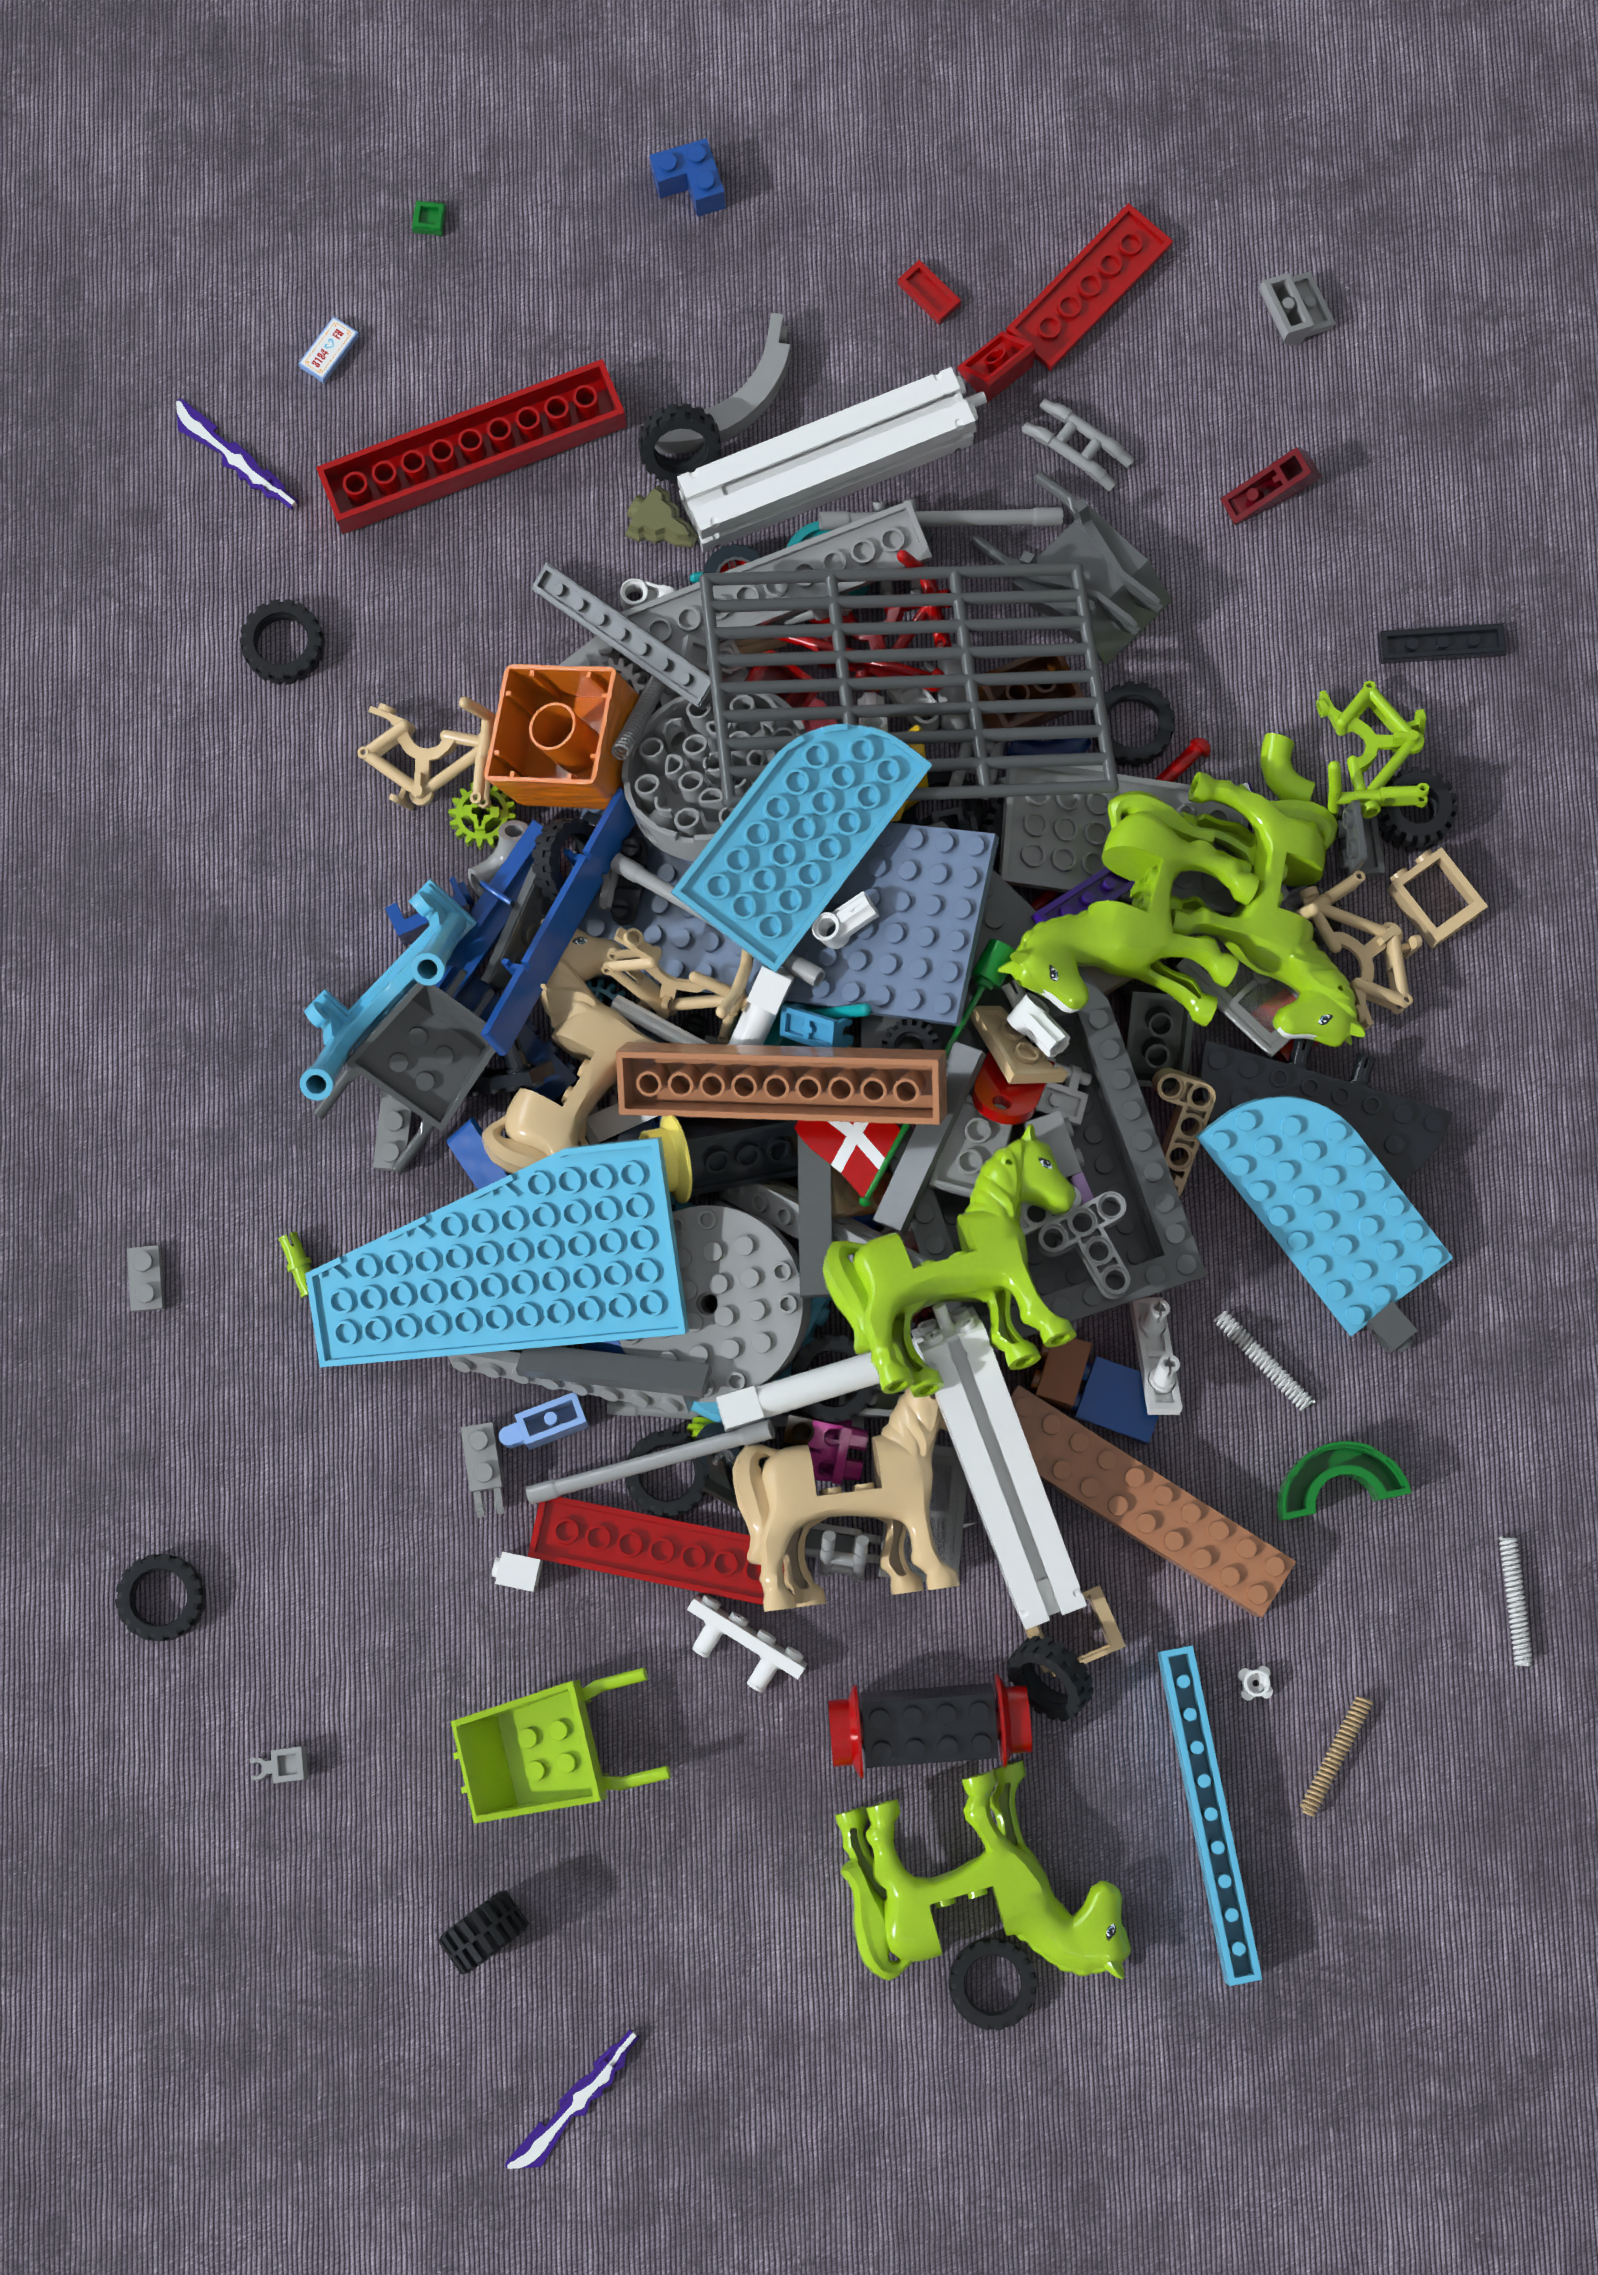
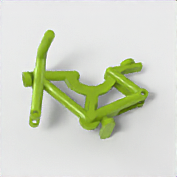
[1316,681,1429,820]

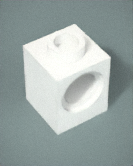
[492,1552,543,1592]

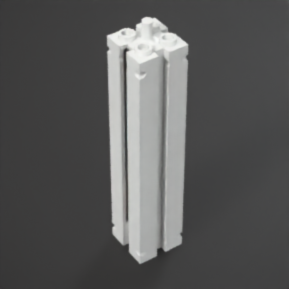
[677,367,987,553]
[911,1302,1087,1630]

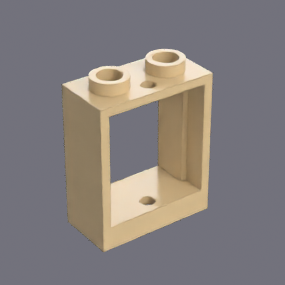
[1386,847,1488,950]
[1023,1585,1126,1677]

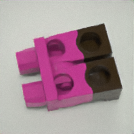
[781,1408,869,1485]

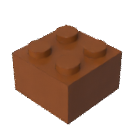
[1029,1338,1092,1411]

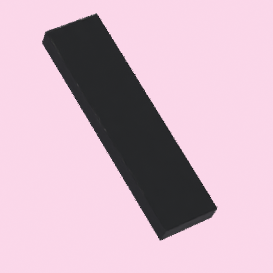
[1378,623,1506,664]

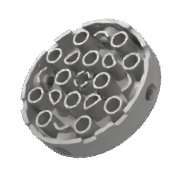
[622,693,806,861]
[619,1205,811,1402]

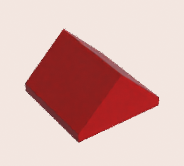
[957,331,1036,403]

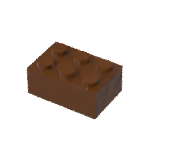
[977,643,1085,744]

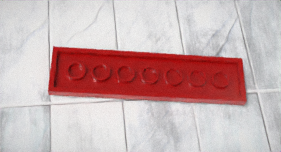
[527,1497,784,1605]

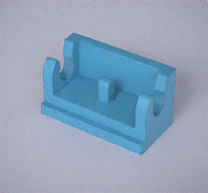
[779,1003,854,1048]

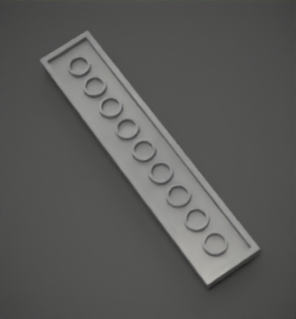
[620,500,932,672]

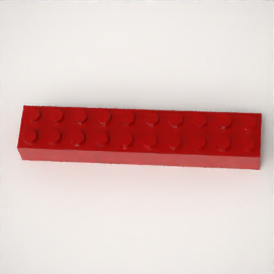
[316,359,627,534]

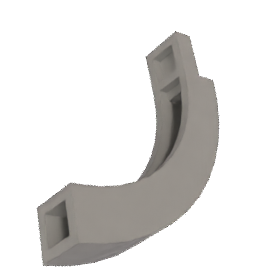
[655,312,791,454]

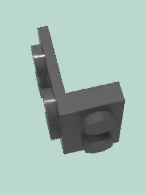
[1336,800,1385,879]

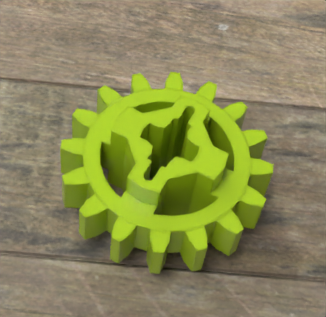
[448,782,517,850]

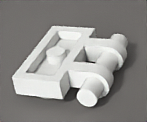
[1035,1056,1092,1126]

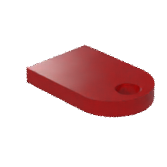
[972,1051,1055,1125]

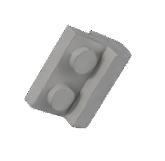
[1259,271,1336,345]

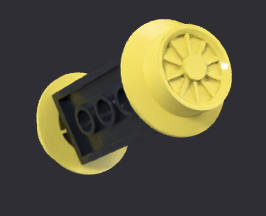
[639,1115,798,1204]

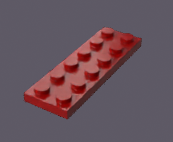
[1006,203,1173,372]

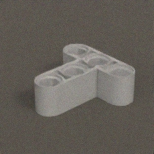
[1037,1191,1131,1299]

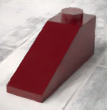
[1220,447,1322,525]

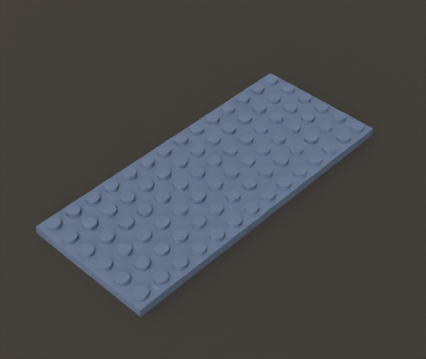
[567,808,999,1027]

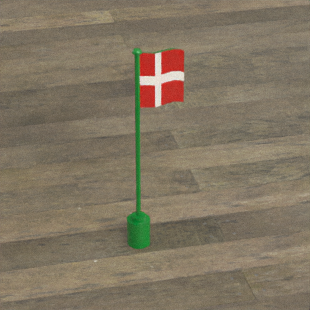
[794,938,1016,1207]

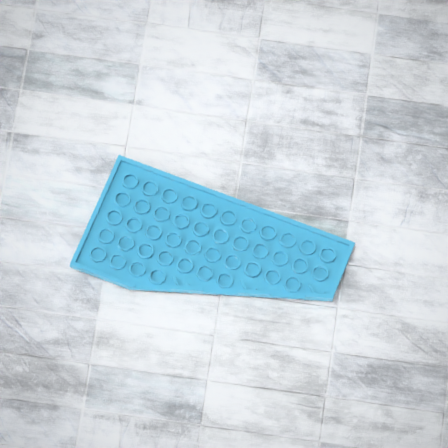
[305,1137,689,1367]

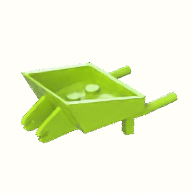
[451,1668,671,1824]

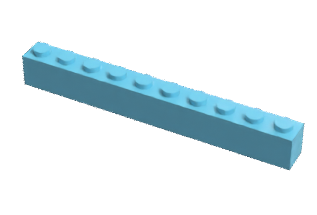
[1157,1646,1262,1986]

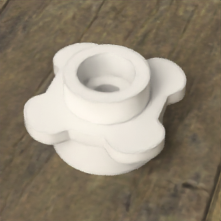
[1238,1666,1273,1701]

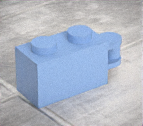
[499,1392,590,1450]

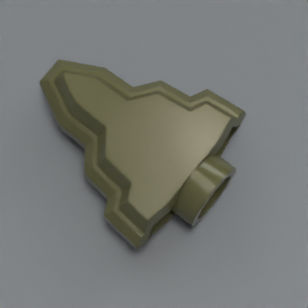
[625,485,698,548]

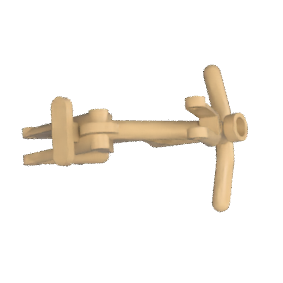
[357,696,496,811]
[1294,870,1422,1030]
[601,927,754,1044]

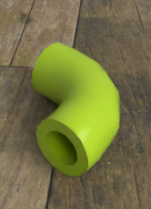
[1260,733,1315,801]

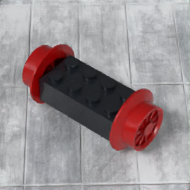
[828,1674,1032,1779]

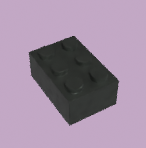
[1123,984,1194,1089]

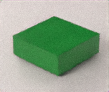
[412,200,447,236]

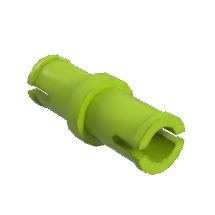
[278,1231,312,1298]

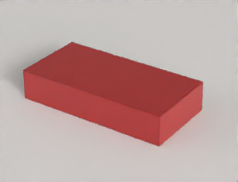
[897,260,961,325]

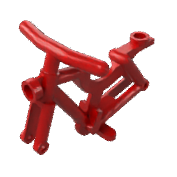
[808,550,952,694]

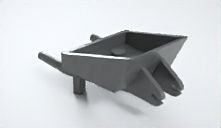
[970,471,1172,665]
[313,968,496,1175]

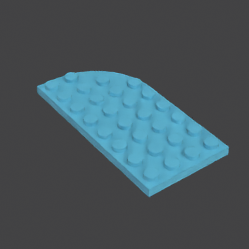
[670,724,932,973]
[1195,1095,1453,1337]

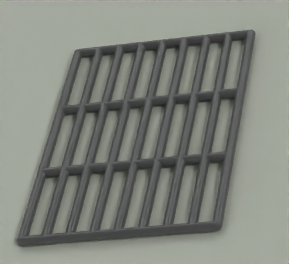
[699,563,1119,808]

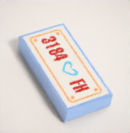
[298,316,360,384]

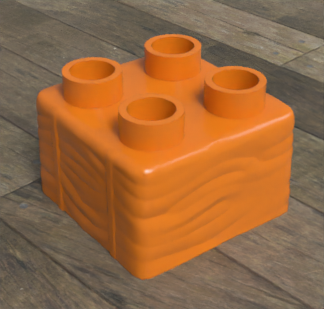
[484,664,640,810]

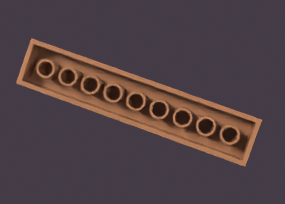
[616,1042,947,1125]
[1010,1385,1296,1617]

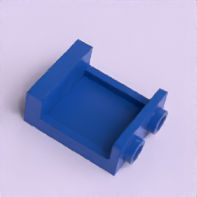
[385,876,474,946]
[1071,1356,1159,1445]

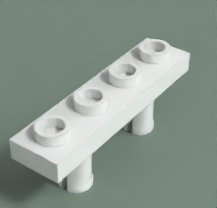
[1129,1297,1183,1415]
[687,1594,808,1693]

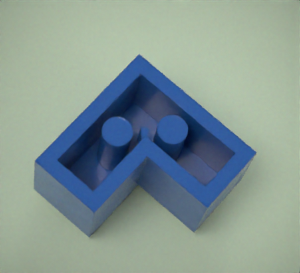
[649,138,726,217]

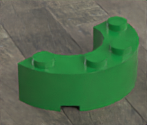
[1277,1441,1412,1522]

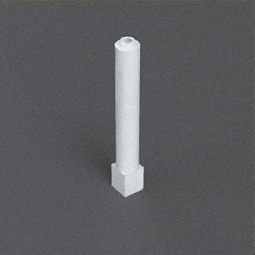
[695,965,796,1118]
[716,1338,920,1432]

